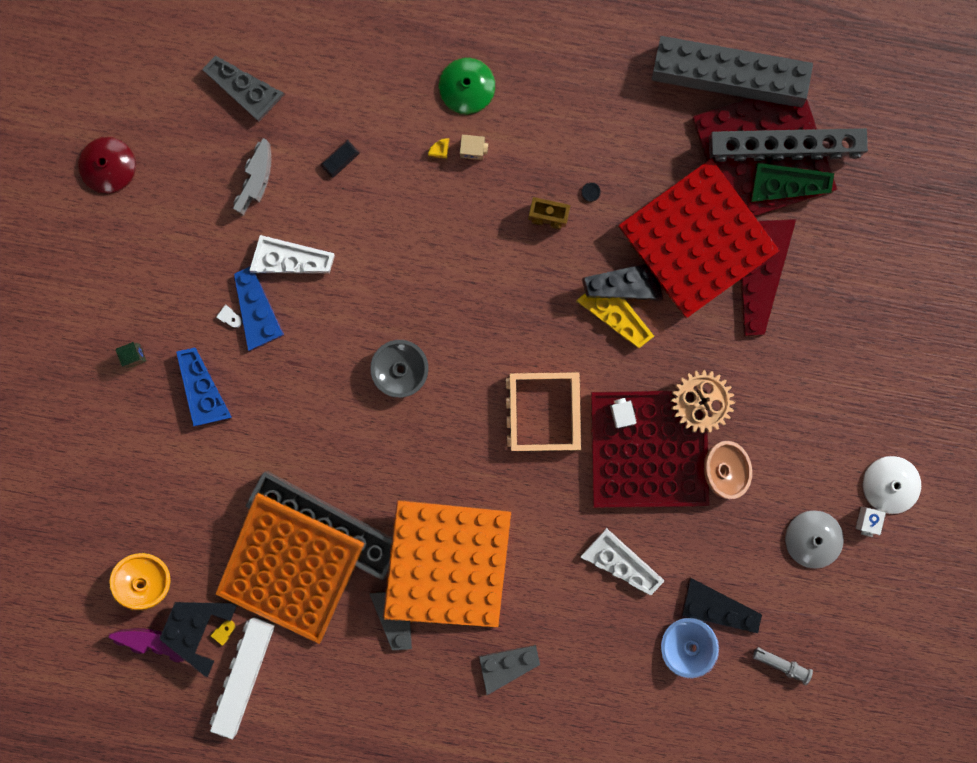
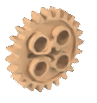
[671,370,735,433]

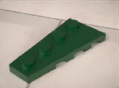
[751,163,835,202]

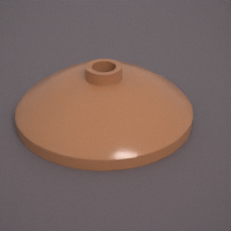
[704,441,752,499]

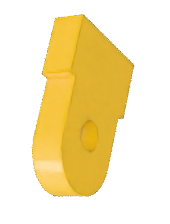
[211,620,235,646]

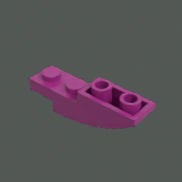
[108,628,185,663]

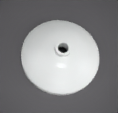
[863,456,921,514]

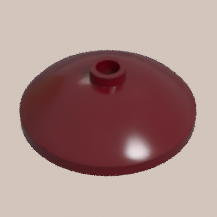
[78,137,136,194]

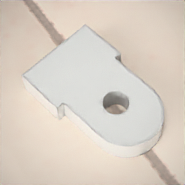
[217,305,242,328]

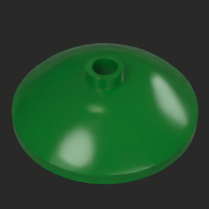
[439,58,495,115]

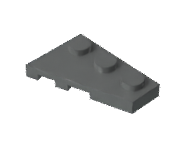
[369,591,412,650]
[479,645,540,695]

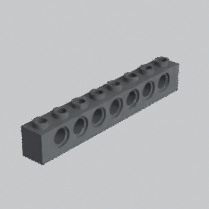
[709,128,868,162]

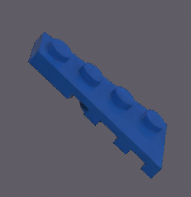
[234,266,284,351]
[176,348,232,427]

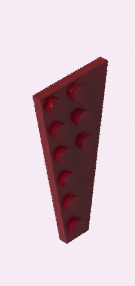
[741,219,796,336]

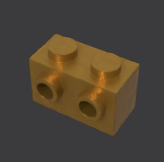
[528,197,571,229]

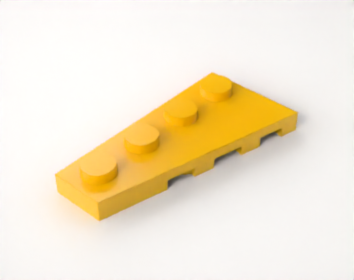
[576,293,654,349]

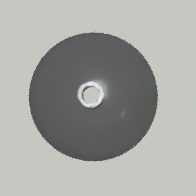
[371,340,429,398]

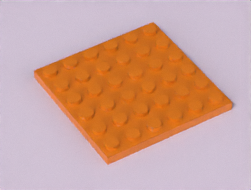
[216,493,365,644]
[383,500,511,627]

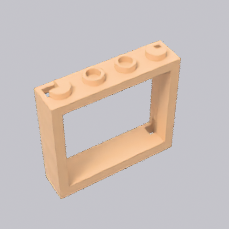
[506,373,581,451]

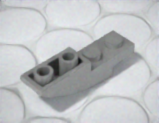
[233,138,271,215]

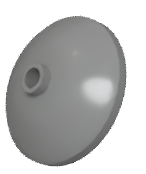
[785,510,844,568]

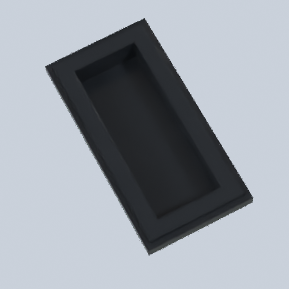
[320,139,360,179]

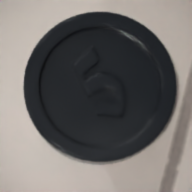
[582,182,601,202]

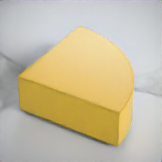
[428,138,449,159]

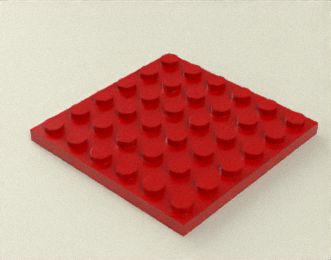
[618,158,780,318]

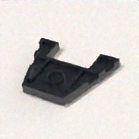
[159,602,237,678]

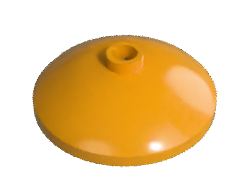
[110,553,170,610]

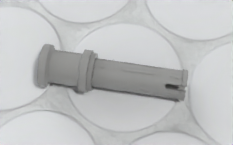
[753,647,813,686]

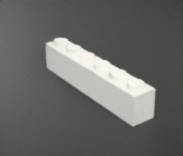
[210,617,275,739]

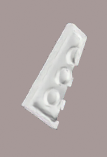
[250,235,335,273]
[581,528,664,595]

